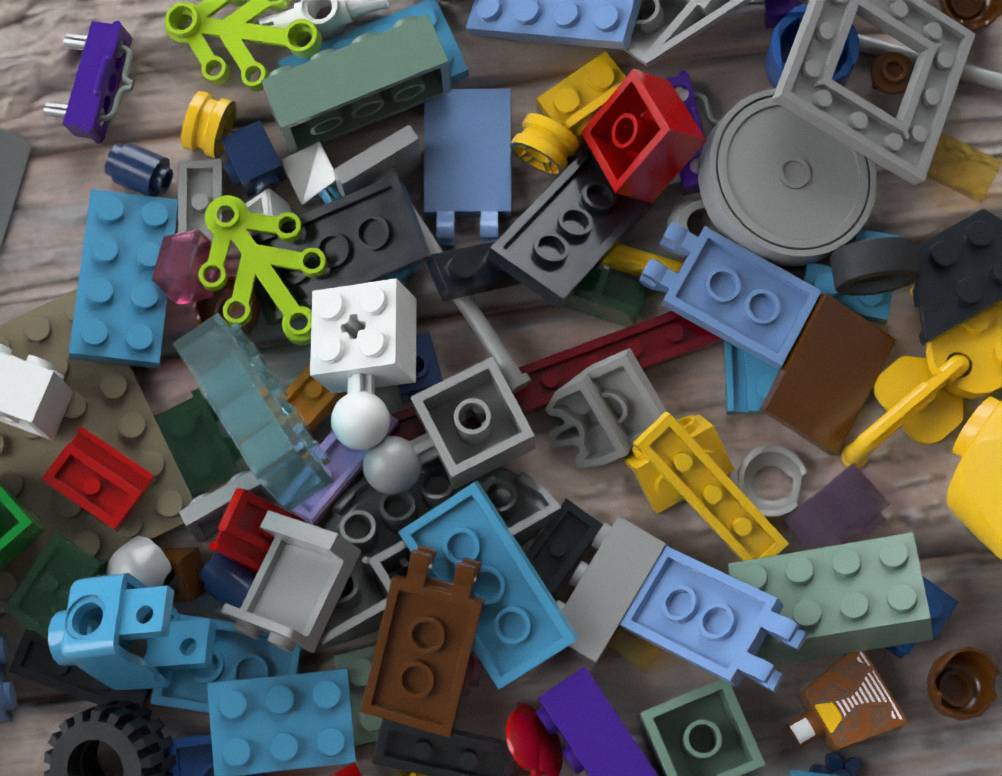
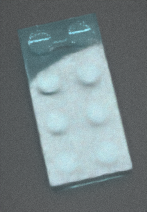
[173,313,333,512]

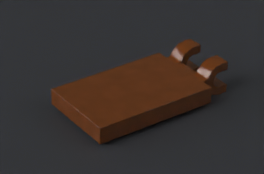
[360,545,485,738]

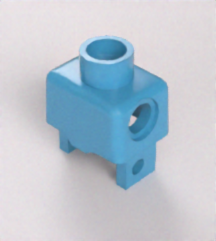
[48,573,216,690]

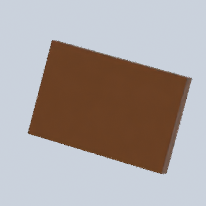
[759,294,896,455]

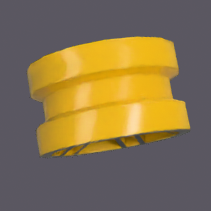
[181,91,236,159]
[510,113,580,177]

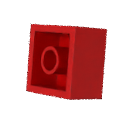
[581,69,707,203]

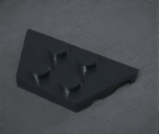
[912,209,1002,347]

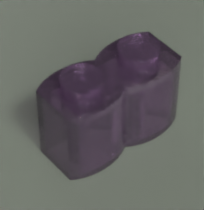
[781,463,890,551]

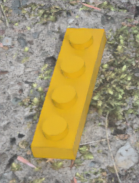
[633,411,789,561]

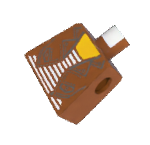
[786,651,908,751]

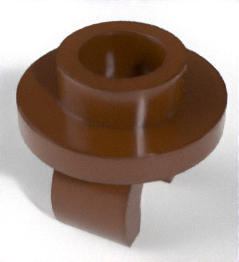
[870,52,914,95]

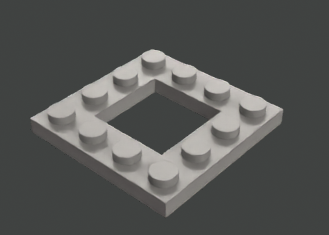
[772,0,975,186]

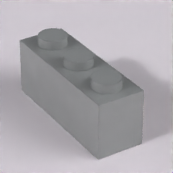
[557,516,666,667]

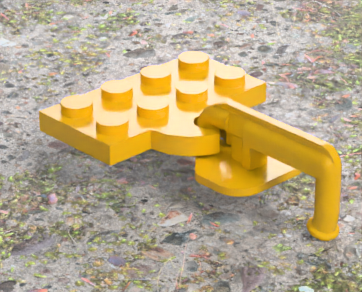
[841,286,1002,469]

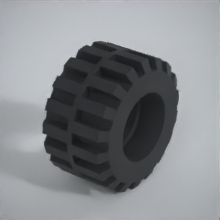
[44,700,176,776]

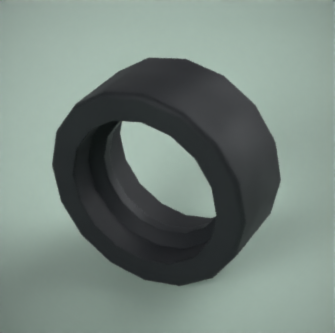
[830,237,921,296]

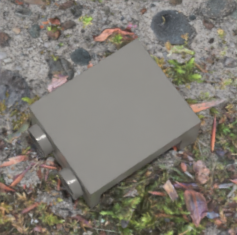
[221,510,361,653]

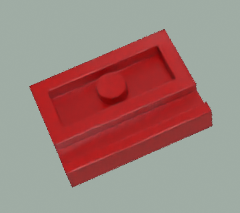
[41,426,157,533]
[209,488,306,573]

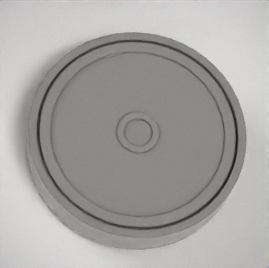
[698,88,877,267]

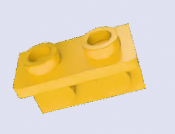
[536,51,626,140]

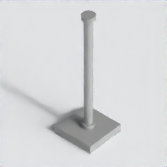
[333,124,532,394]

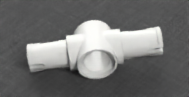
[259,0,389,38]

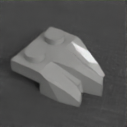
[544,348,667,469]

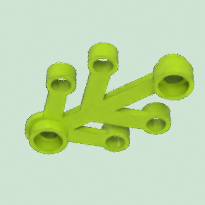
[165,0,322,92]
[198,195,327,345]

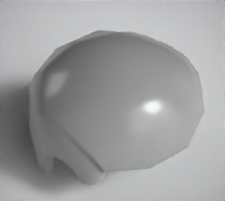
[107,536,172,587]

